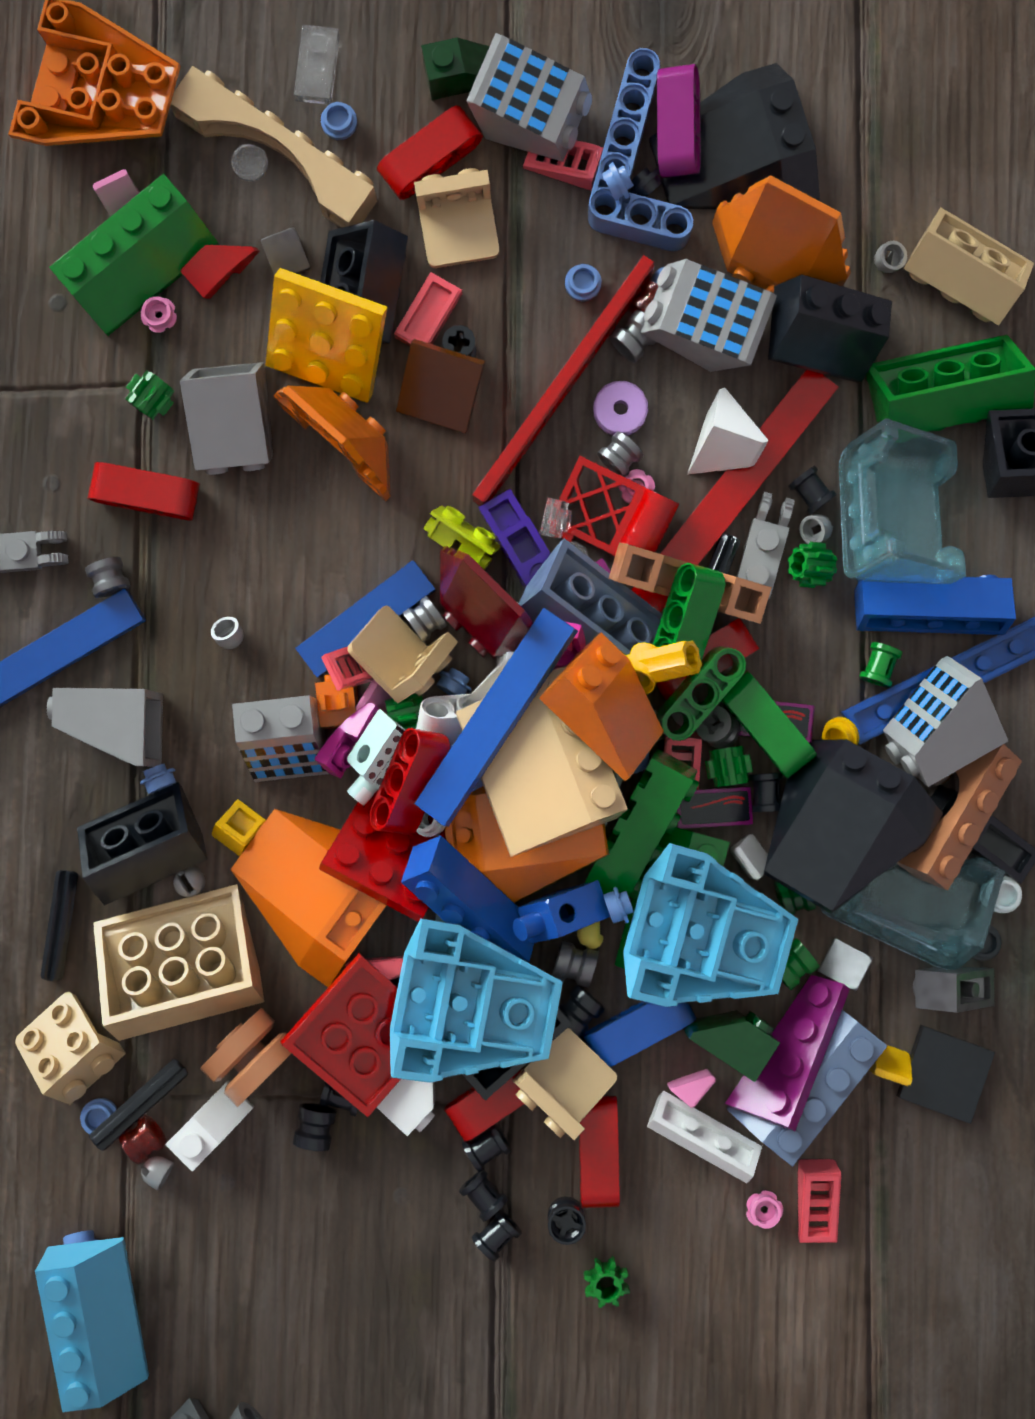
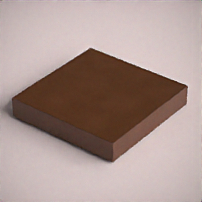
[396,339,485,433]

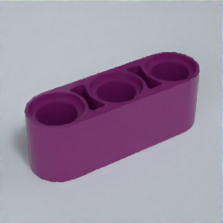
[657,64,701,178]

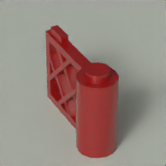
[548,456,679,556]

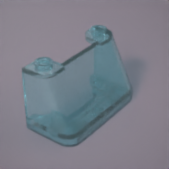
[839,418,966,584]
[819,857,1005,970]

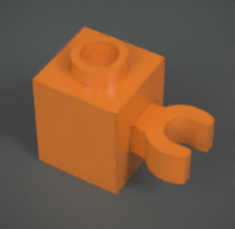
[315,673,359,729]

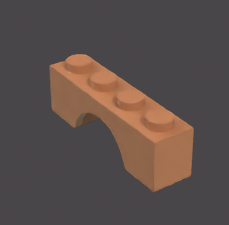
[608,542,772,624]
[897,744,1022,891]

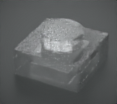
[540,498,572,539]

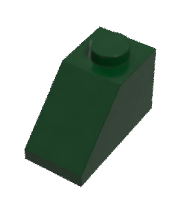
[421,37,490,100]

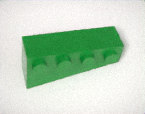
[585,748,700,900]

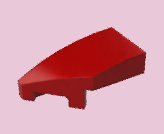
[180,245,260,299]

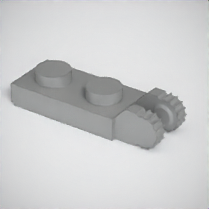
[736,491,795,600]
[0,531,69,573]

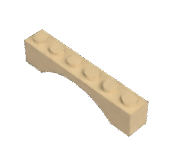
[170,66,377,228]

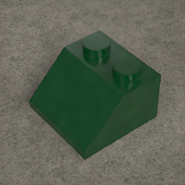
[683,1010,780,1082]

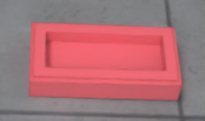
[394,272,462,346]

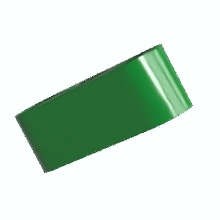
[653,563,726,676]
[656,646,746,741]
[722,671,817,779]

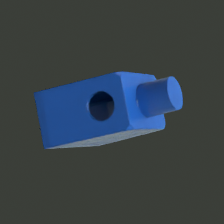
[513,880,610,944]

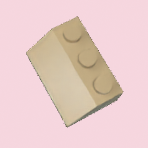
[904,207,1034,326]

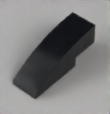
[931,785,1035,884]

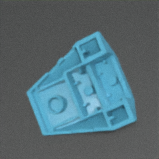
[623,843,798,1007]
[390,918,563,1083]

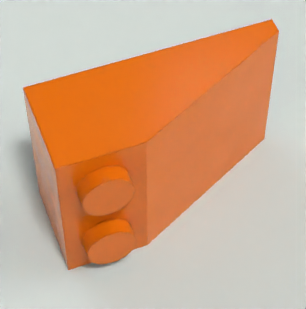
[539,632,664,781]

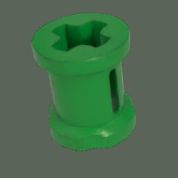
[859,642,903,688]

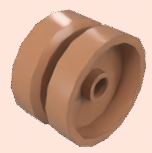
[200,1008,291,1107]

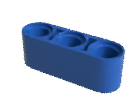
[583,1001,696,1067]

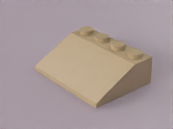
[456,666,628,857]
[93,884,264,1041]

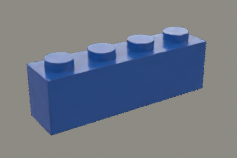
[854,571,1016,635]
[401,835,534,962]

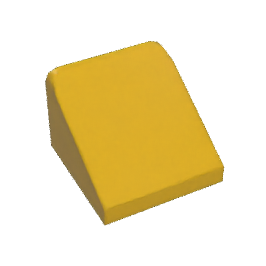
[212,799,266,856]
[869,1045,912,1087]

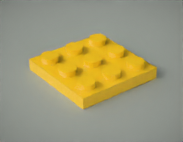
[265,268,387,403]

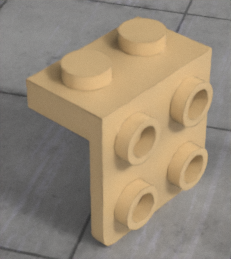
[414,168,500,268]
[348,606,458,703]
[15,992,126,1105]
[512,1028,617,1140]

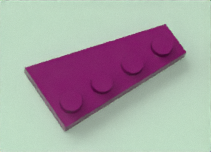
[725,974,850,1132]

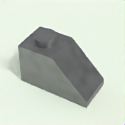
[913,967,995,1013]

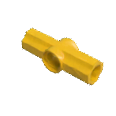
[625,640,702,694]

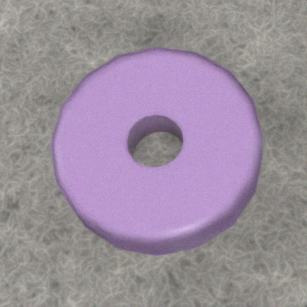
[593,381,648,436]

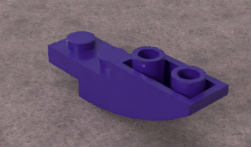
[478,489,551,589]

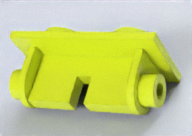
[423,505,501,570]

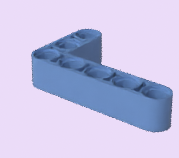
[588,48,694,251]

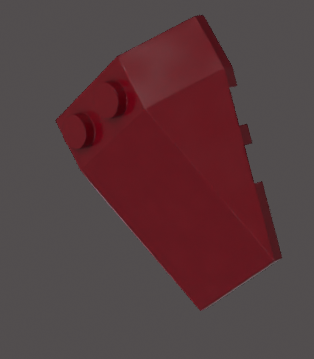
[440,546,533,659]

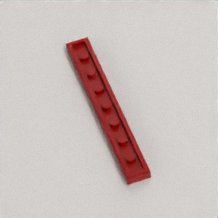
[472,255,654,506]
[632,370,839,613]

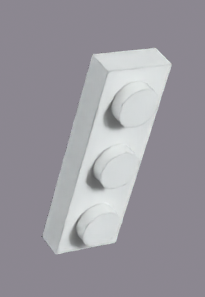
[647,1091,762,1183]

